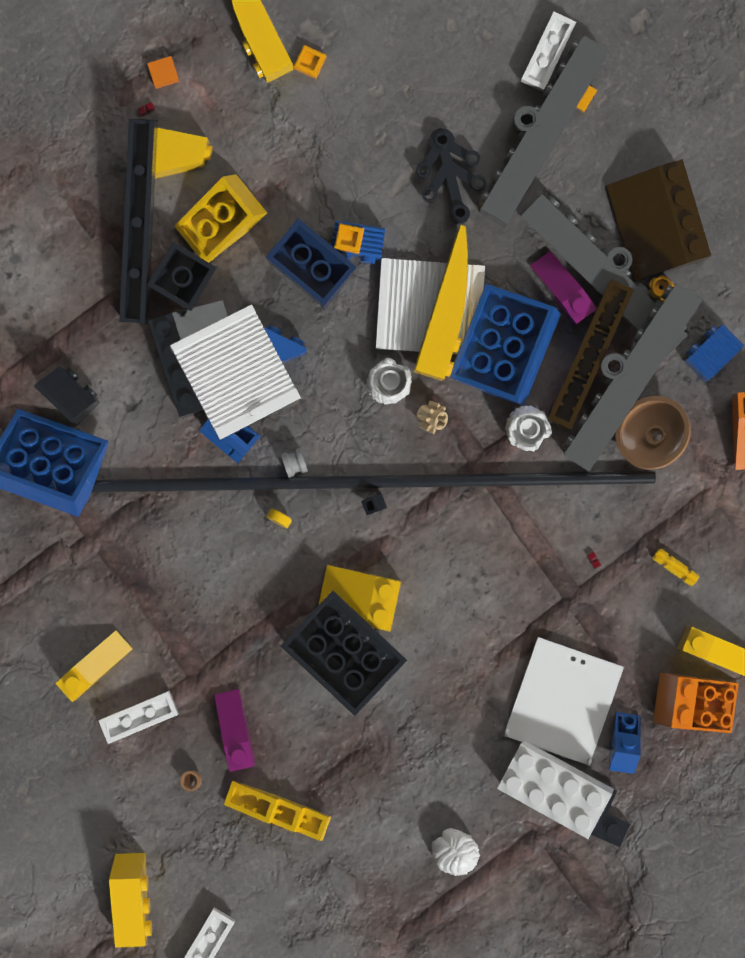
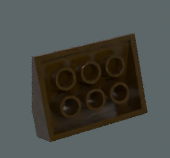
[606,159,712,281]

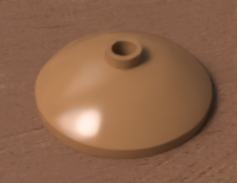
[616,396,691,470]

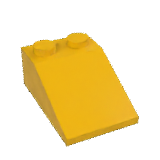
[175,174,267,262]
[319,565,401,632]

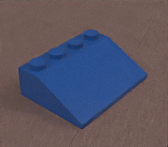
[449,284,561,406]
[0,409,109,517]

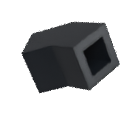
[361,493,387,515]

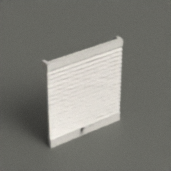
[375,258,485,354]
[170,305,301,440]
[503,637,624,766]

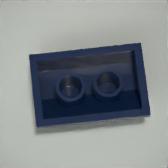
[266,218,357,309]

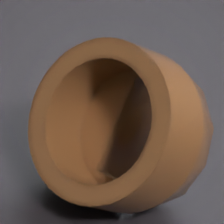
[180,770,202,791]

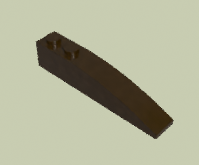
[548,279,634,431]

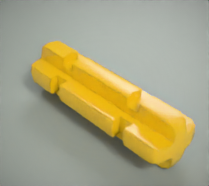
[653,549,699,586]

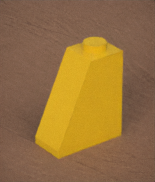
[155,128,213,179]

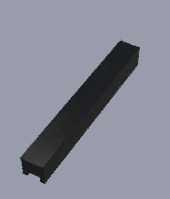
[119,118,158,324]

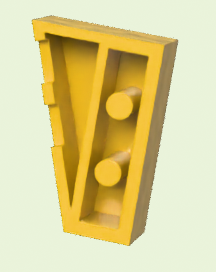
[109,853,152,948]

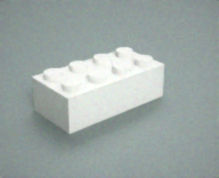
[497,740,614,839]

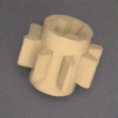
[417,401,448,434]

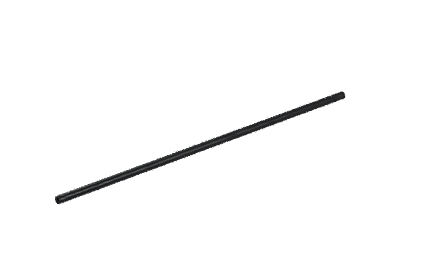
[92,471,656,492]

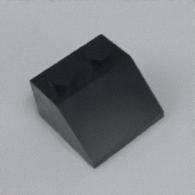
[147,242,217,311]
[34,366,100,424]

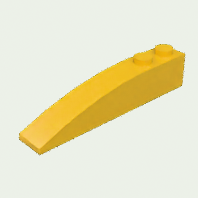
[232,0,294,83]
[413,225,468,381]

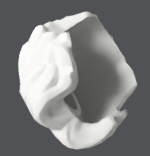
[366,358,412,404]
[505,405,552,452]
[431,828,480,876]

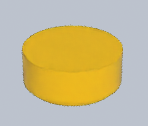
[266,508,292,529]

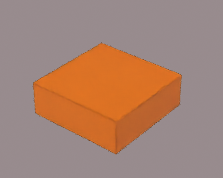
[147,56,180,89]

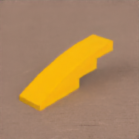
[224,781,331,841]

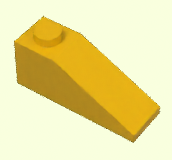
[677,625,745,676]
[55,630,133,702]

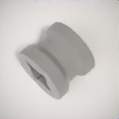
[281,448,308,478]

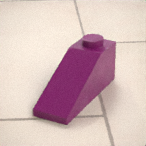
[530,251,597,327]
[215,689,256,772]

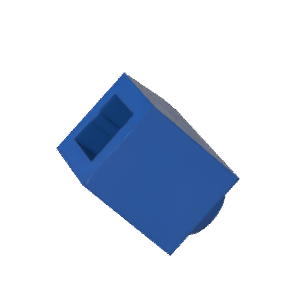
[263,325,308,363]
[609,712,641,774]

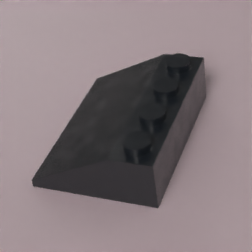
[148,300,228,419]
[281,590,407,716]

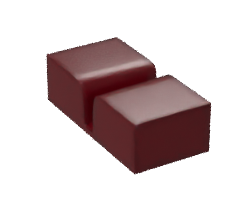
[138,102,155,116]
[587,552,601,569]

